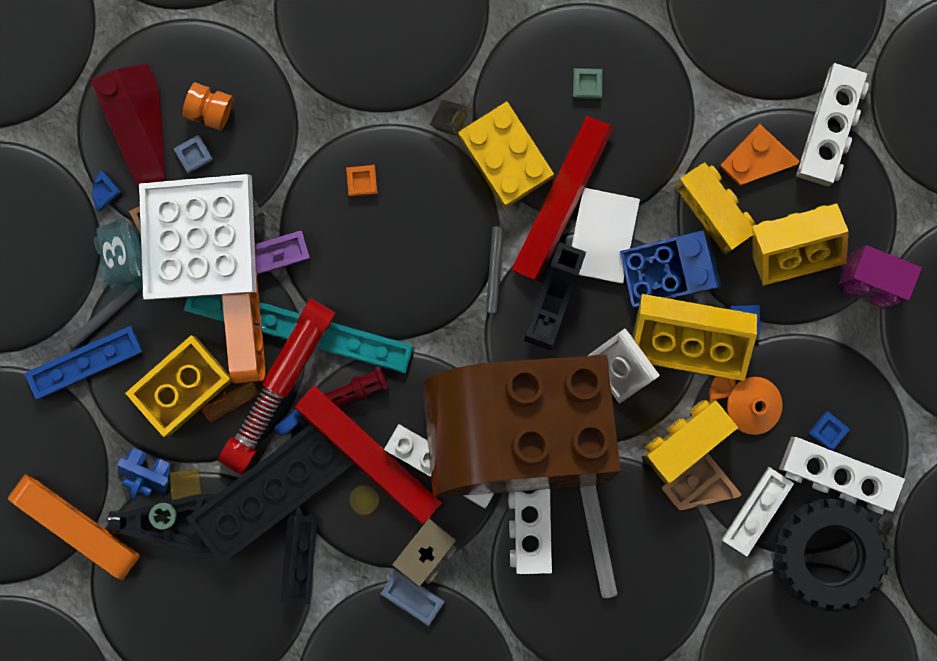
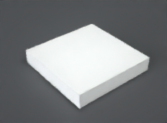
[588,329,660,404]

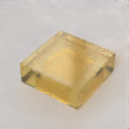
[169,469,202,500]

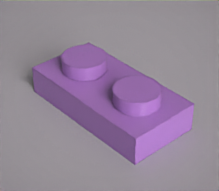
[255,230,310,275]

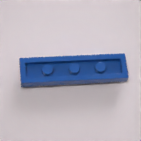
[24,326,144,400]

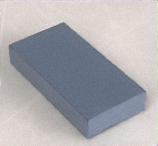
[380,569,445,626]

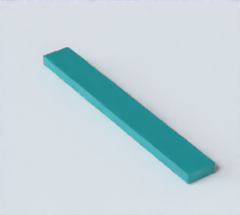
[184,295,414,374]

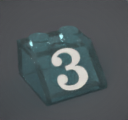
[94,218,143,287]

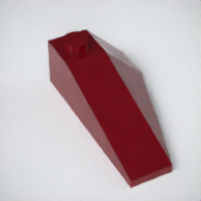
[90,63,166,189]

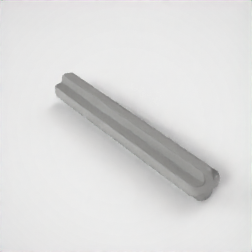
[580,486,617,598]

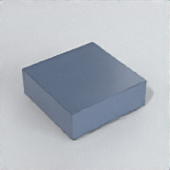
[174,135,214,175]

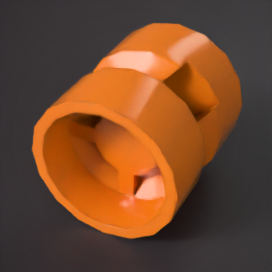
[182,82,233,131]

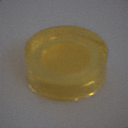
[350,485,379,514]

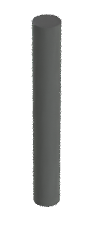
[486,227,504,314]
[67,283,139,349]

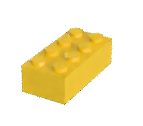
[632,294,757,381]

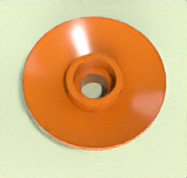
[727,377,782,435]

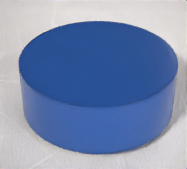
[273,410,302,436]

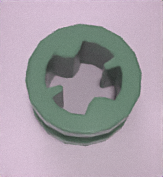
[149,503,177,529]

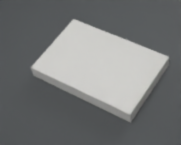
[572,188,640,284]

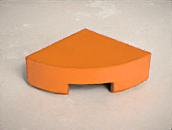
[709,376,736,401]

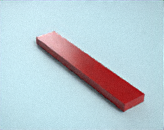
[511,116,614,282]
[293,385,442,525]

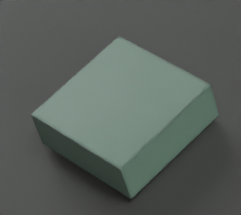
[573,68,602,99]

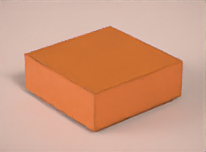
[346,165,378,197]

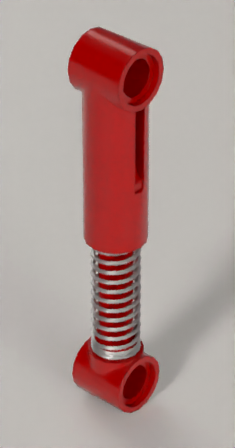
[217,298,336,475]

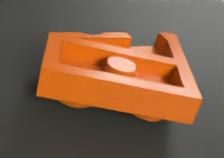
[719,124,800,186]

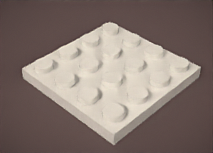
[139,174,257,300]

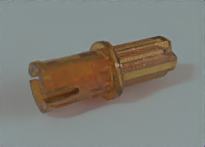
[202,382,259,423]

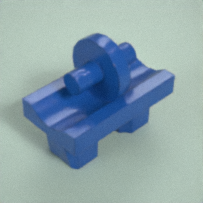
[117,448,171,500]

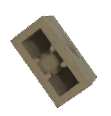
[392,518,457,587]

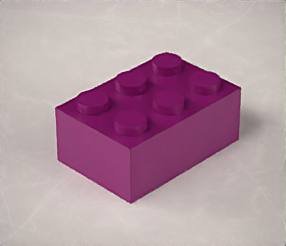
[837,245,922,309]

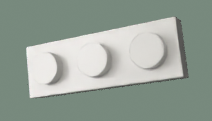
[722,467,794,556]

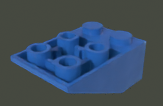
[620,230,722,307]

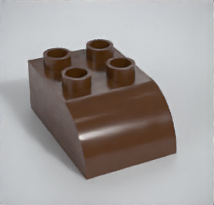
[422,355,621,498]

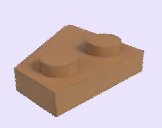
[660,453,742,510]

